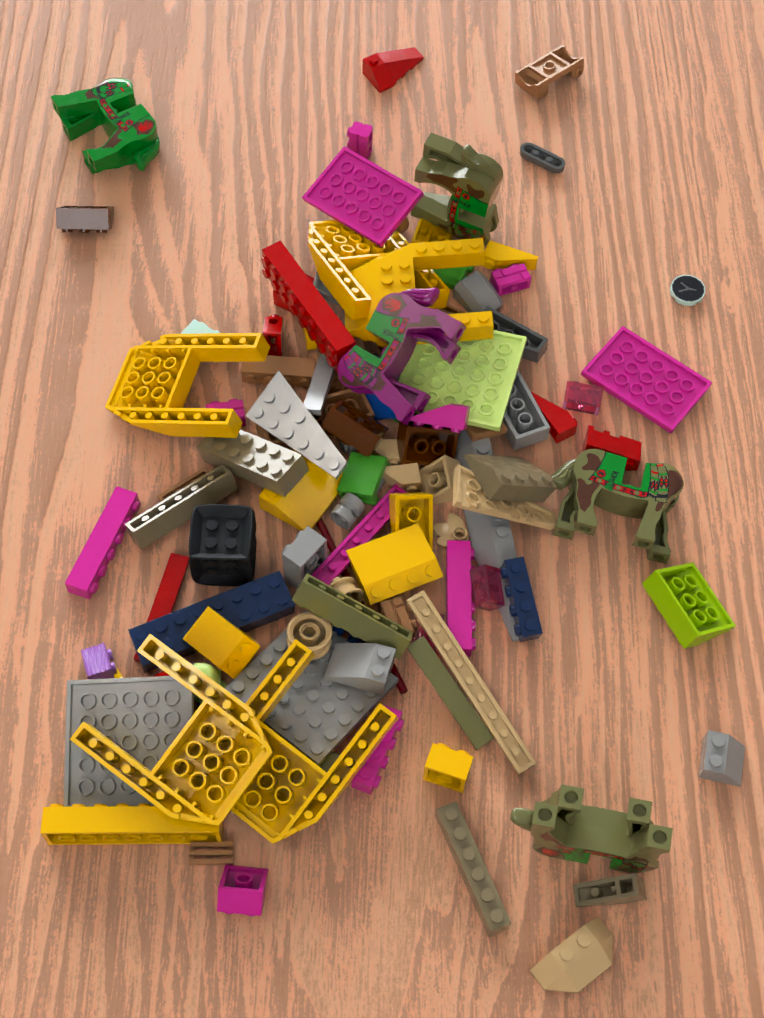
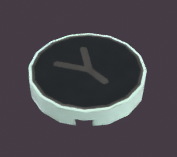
[670,275,705,306]

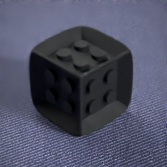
[189,504,256,586]

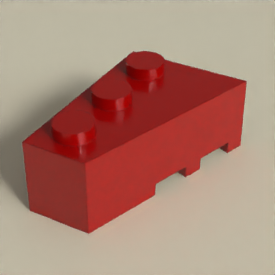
[582,425,642,471]

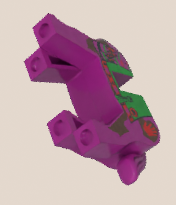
[338,287,466,425]

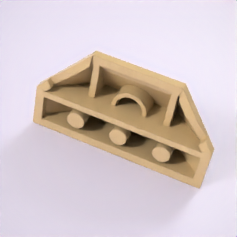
[530,917,613,993]

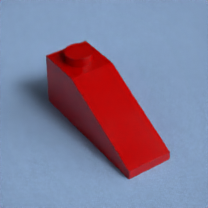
[531,392,578,443]

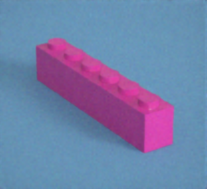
[65,486,141,600]
[446,540,476,657]

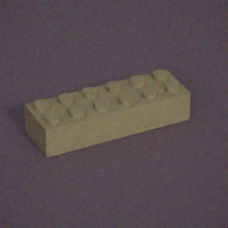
[197,429,309,497]

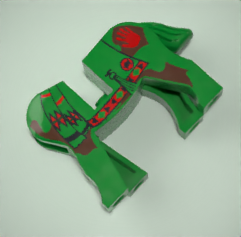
[51,77,160,174]

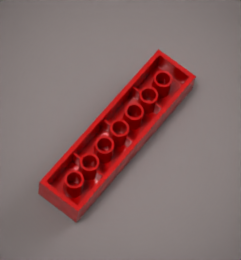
[261,240,356,372]

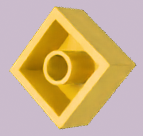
[423,743,473,793]

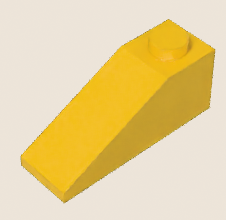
[482,240,538,270]

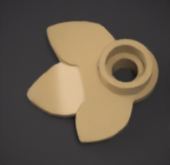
[433,513,469,547]

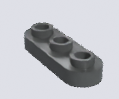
[520,142,565,173]

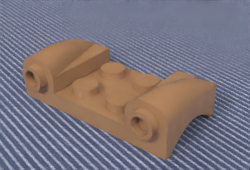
[515,45,584,99]

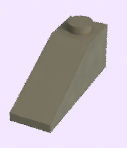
[573,873,647,907]

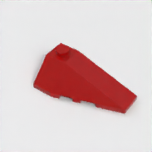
[362,47,424,93]

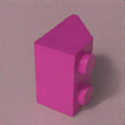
[217,865,268,916]

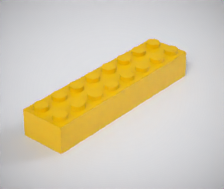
[40,803,223,845]

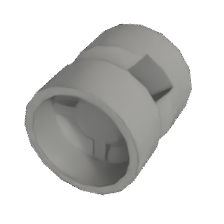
[330,493,365,529]

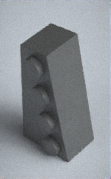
[483,306,548,363]

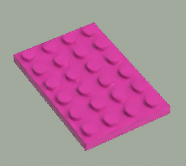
[302,146,424,247]
[581,326,712,433]

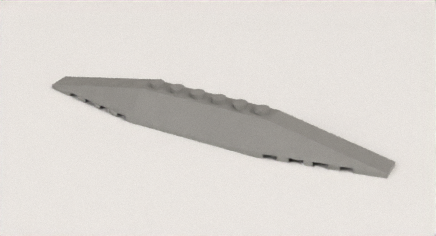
[455,430,519,642]

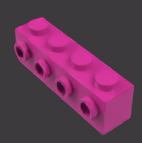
[352,705,404,795]

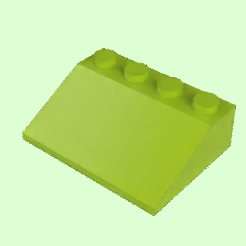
[642,562,736,649]

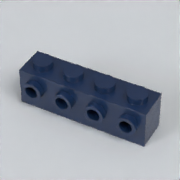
[500,556,543,642]

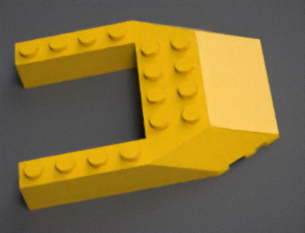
[308,220,450,320]
[344,238,493,347]
[105,333,270,438]
[70,634,273,826]
[231,639,398,844]

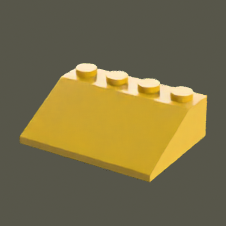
[259,450,343,531]
[346,523,443,606]

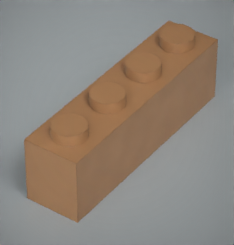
[241,355,317,387]

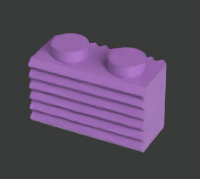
[81,643,117,679]

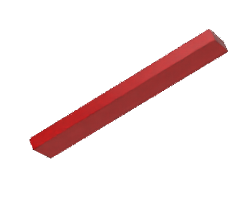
[134,553,189,662]

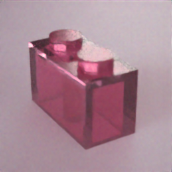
[562,381,604,415]
[470,564,505,611]

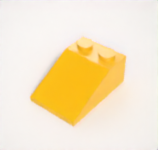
[389,492,433,551]
[183,606,260,679]

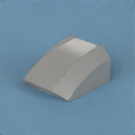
[453,270,503,313]

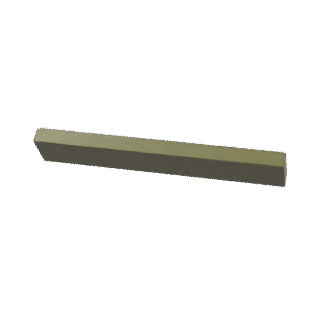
[407,635,494,750]

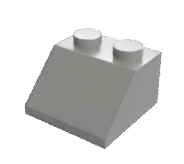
[698,730,745,787]

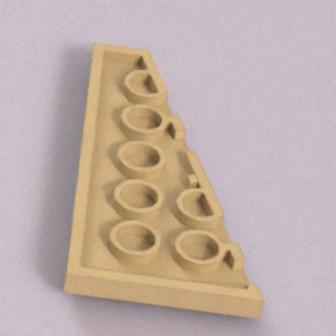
[452,464,556,530]

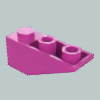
[410,403,470,433]

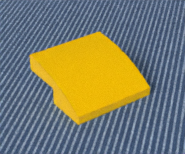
[411,218,452,243]

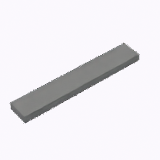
[304,353,335,415]

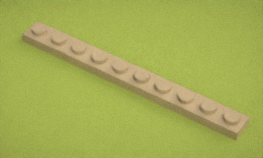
[406,590,536,775]

